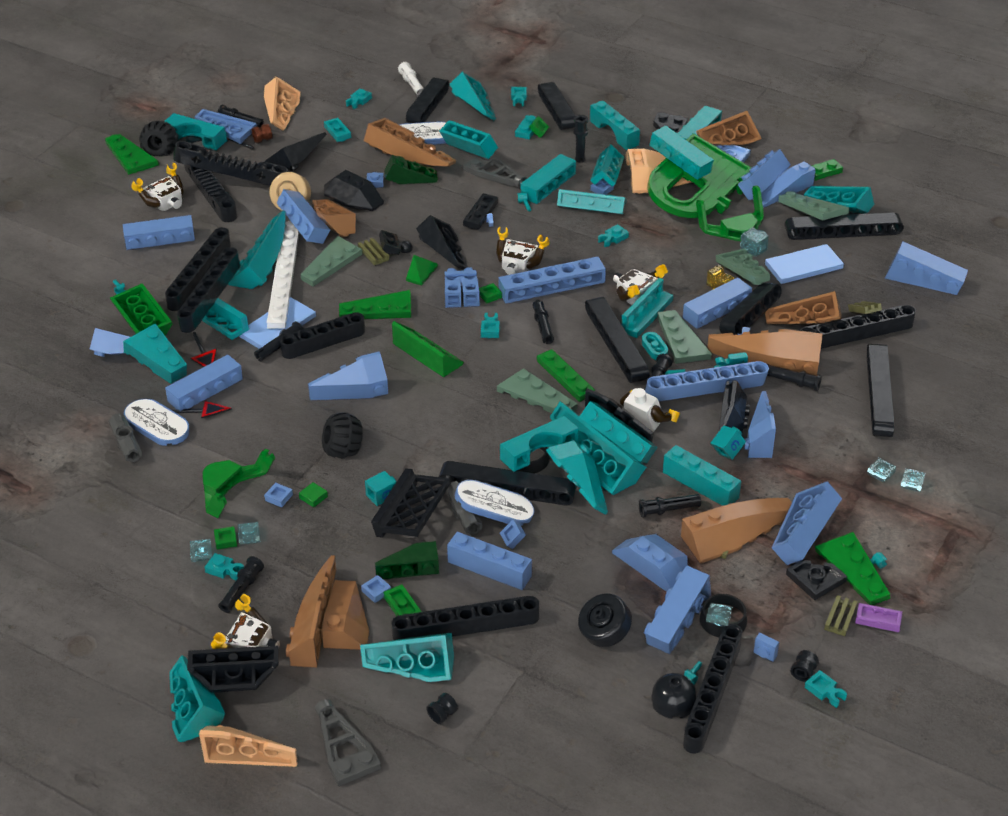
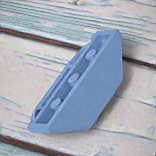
[612,534,688,592]

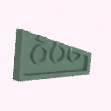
[779,191,849,220]
[300,236,362,287]
[716,248,770,285]
[657,310,712,364]
[497,368,578,413]

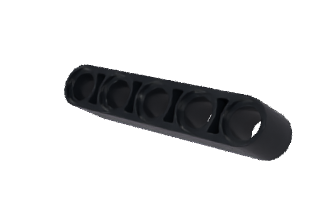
[406,77,449,123]
[538,82,575,130]
[719,283,782,335]
[280,312,365,359]

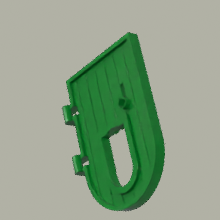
[647,133,752,218]

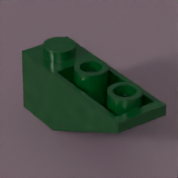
[384,155,438,184]
[375,541,439,579]

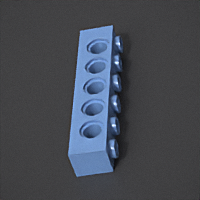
[498,257,606,304]

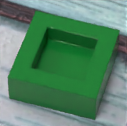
[529,116,549,138]
[479,283,502,303]
[299,482,328,508]
[214,526,237,550]

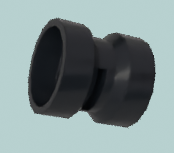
[790,650,819,682]
[426,692,458,724]

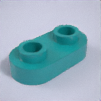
[642,332,668,361]

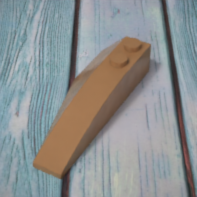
[364,118,456,167]
[707,329,822,376]
[681,498,792,564]
[286,555,337,668]

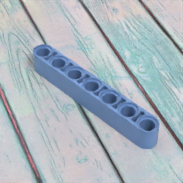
[645,361,769,401]

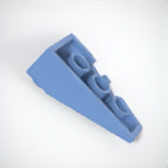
[761,161,815,208]
[90,328,130,357]
[308,352,388,400]
[744,391,776,458]

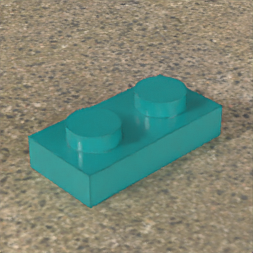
[515,115,536,140]
[324,117,352,142]

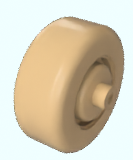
[269,172,311,211]

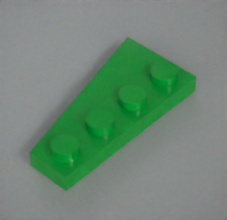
[105,134,159,175]
[339,290,411,319]
[815,532,890,605]

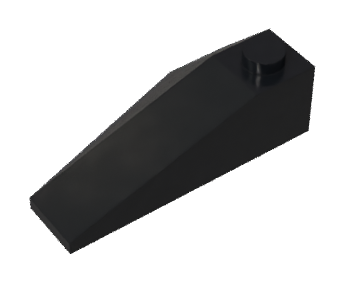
[264,132,327,172]
[416,215,468,270]
[585,388,653,443]

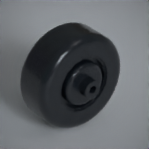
[578,593,632,647]

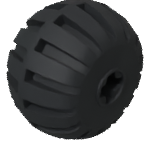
[139,120,179,156]
[322,412,363,459]

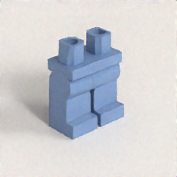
[445,267,480,308]

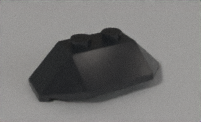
[324,170,384,211]
[719,380,750,436]
[187,646,279,693]

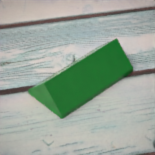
[110,283,173,336]
[392,321,464,378]

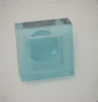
[867,458,896,483]
[901,468,926,492]
[238,522,260,545]
[190,539,212,562]
[706,603,732,626]

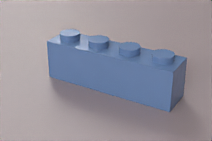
[737,149,791,200]
[277,189,330,244]
[123,215,195,250]
[683,277,752,329]
[165,355,243,412]
[447,532,532,590]

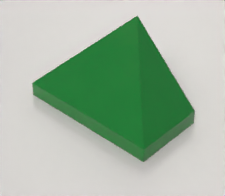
[406,255,438,286]

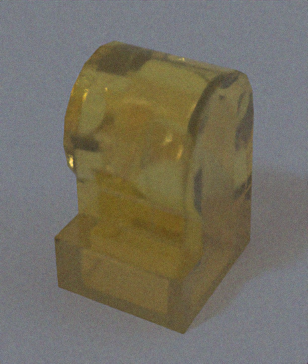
[707,265,734,289]

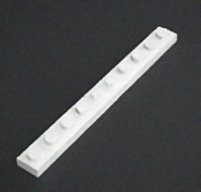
[267,221,300,329]

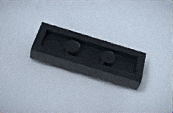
[463,193,498,230]

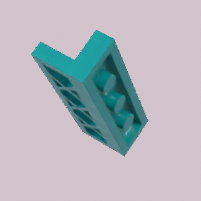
[590,144,624,187]
[557,189,627,215]
[622,278,674,338]
[202,298,249,340]

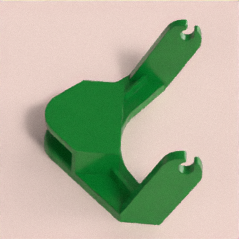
[696,186,764,241]
[203,449,275,519]

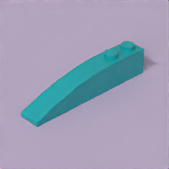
[228,210,286,289]
[550,401,647,495]

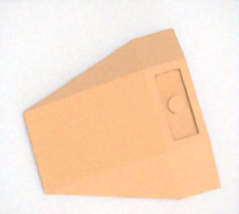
[625,149,692,194]

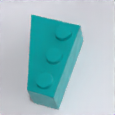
[123,324,187,384]

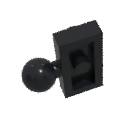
[379,230,413,255]

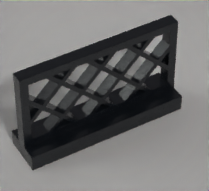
[371,468,451,538]

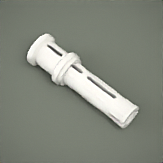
[398,62,424,96]

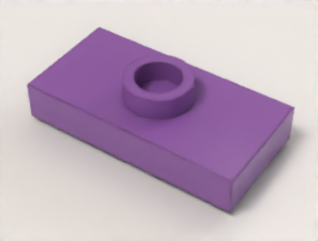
[855,603,902,632]

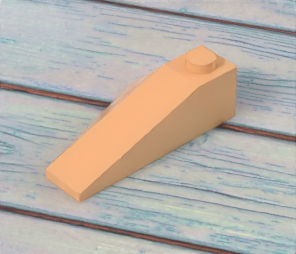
[264,76,300,130]
[199,725,297,767]

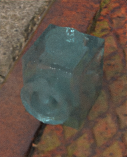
[740,227,769,257]

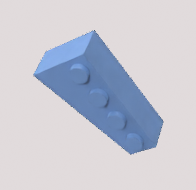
[885,242,968,295]
[772,481,842,565]
[644,565,711,654]

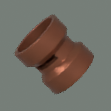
[251,124,272,143]

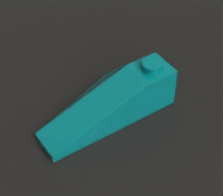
[450,72,496,120]
[804,186,874,214]
[546,441,608,515]
[360,633,454,682]
[169,655,225,742]

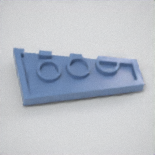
[195,109,257,144]

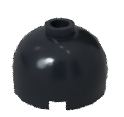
[651,673,697,719]

